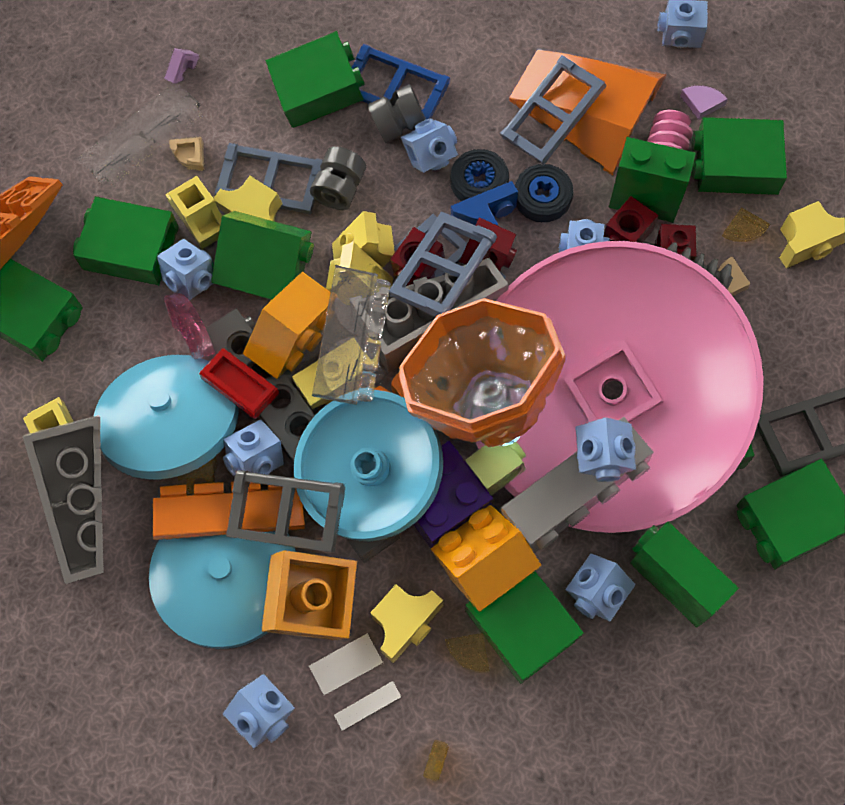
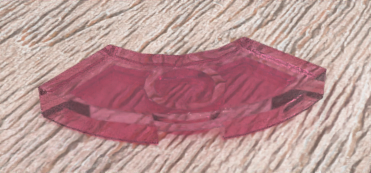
[164,292,215,359]

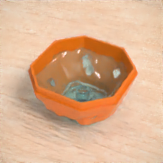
[398,298,565,447]

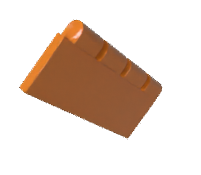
[153,477,305,540]

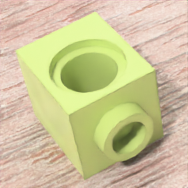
[465,439,526,496]

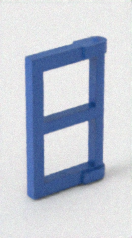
[351,44,450,120]

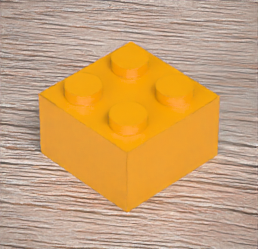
[243,271,337,379]
[430,505,542,612]
[261,550,357,640]

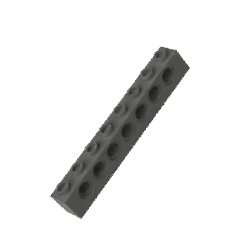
[201,308,400,563]

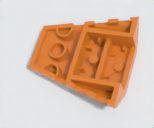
[509,50,666,176]
[0,176,62,269]

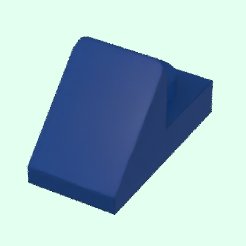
[451,181,518,226]

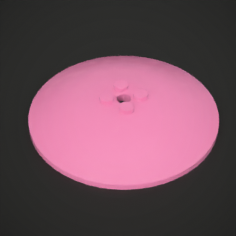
[466,241,763,533]

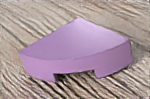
[164,48,199,83]
[680,86,728,120]

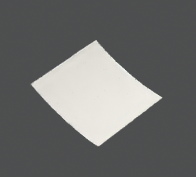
[309,633,401,731]

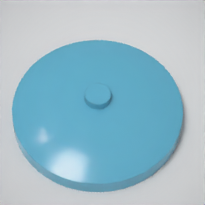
[94,355,239,480]
[294,390,443,541]
[149,531,296,649]

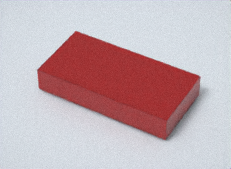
[199,348,279,419]

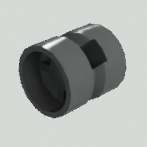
[368,84,426,143]
[310,147,367,211]

